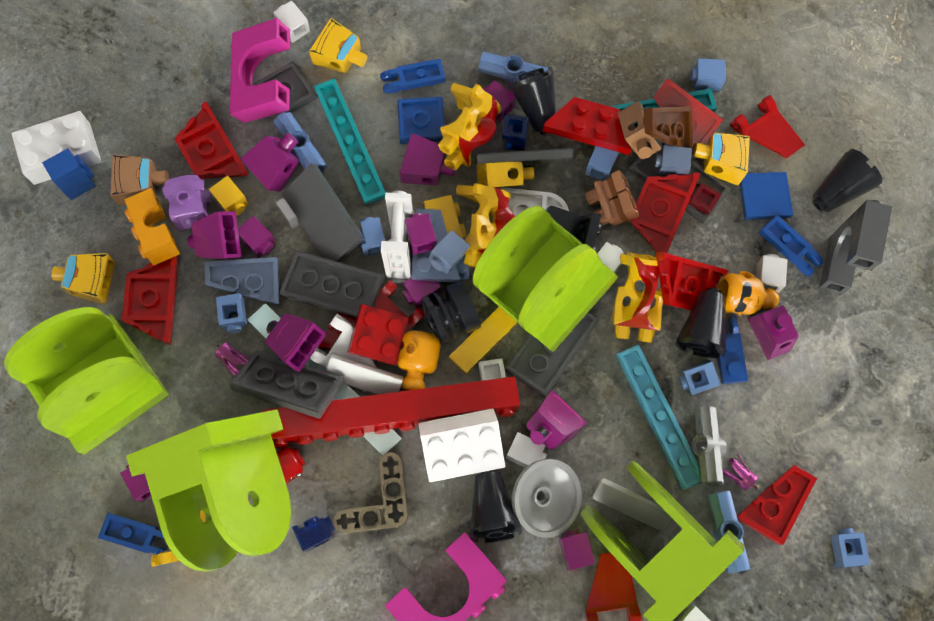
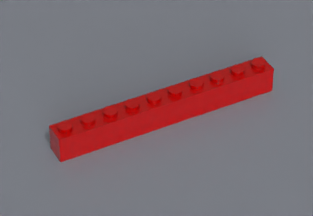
[262,376,520,448]

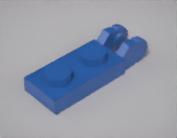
[380,59,446,94]
[759,215,824,276]
[717,315,748,384]
[98,513,167,554]

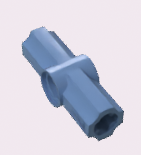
[478,52,548,83]
[273,112,327,173]
[707,491,750,574]

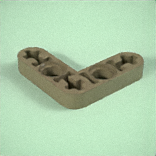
[332,452,408,534]

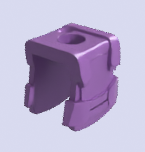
[162,175,211,231]

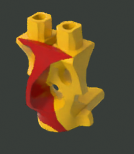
[438,83,501,170]
[456,183,515,267]
[610,252,663,343]

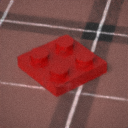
[347,304,409,366]

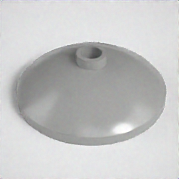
[512,459,582,538]

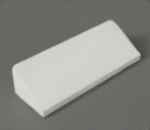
[326,353,403,394]
[593,478,671,531]

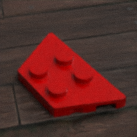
[543,97,632,155]
[174,101,248,179]
[629,173,700,253]
[656,252,729,311]
[121,255,179,345]

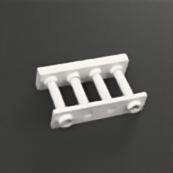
[381,191,413,285]

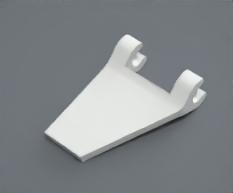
[310,314,377,392]

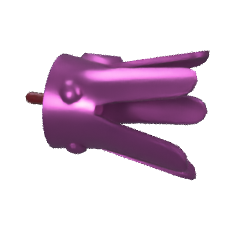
[215,342,250,376]
[723,454,758,491]

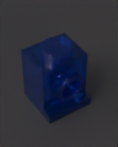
[502,114,529,151]
[292,516,336,553]

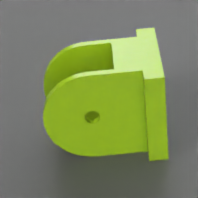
[473,206,618,352]
[4,307,169,455]
[126,410,291,572]
[581,460,745,621]

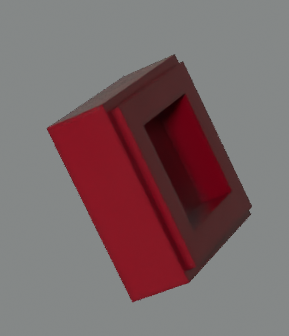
[688,183,722,216]

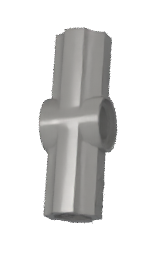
[692,406,727,487]

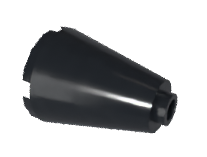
[508,67,556,135]
[812,149,883,212]
[675,288,726,359]
[470,469,522,543]

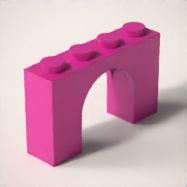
[229,18,290,123]
[385,532,507,621]

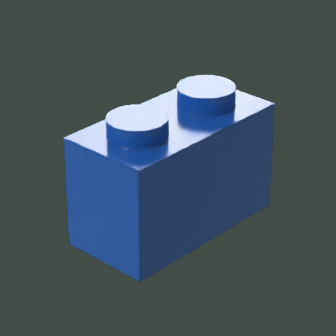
[42,148,96,200]

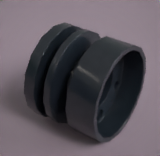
[421,281,481,345]

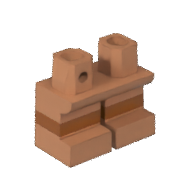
[585,170,640,226]

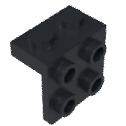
[546,206,601,250]

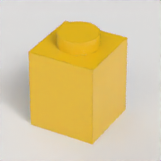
[209,176,249,216]

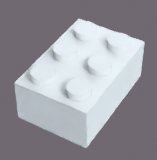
[11,111,102,185]
[418,409,505,482]

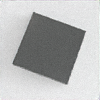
[254,61,317,118]

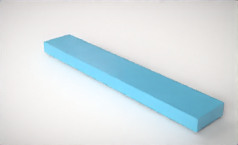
[616,344,701,491]

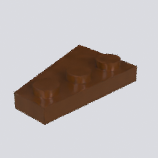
[643,106,693,154]

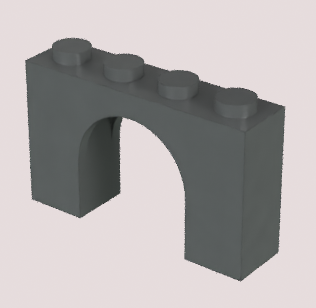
[819,200,892,294]

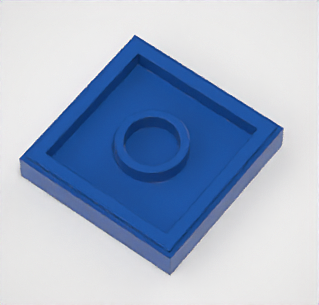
[397,97,445,144]
[739,172,793,220]

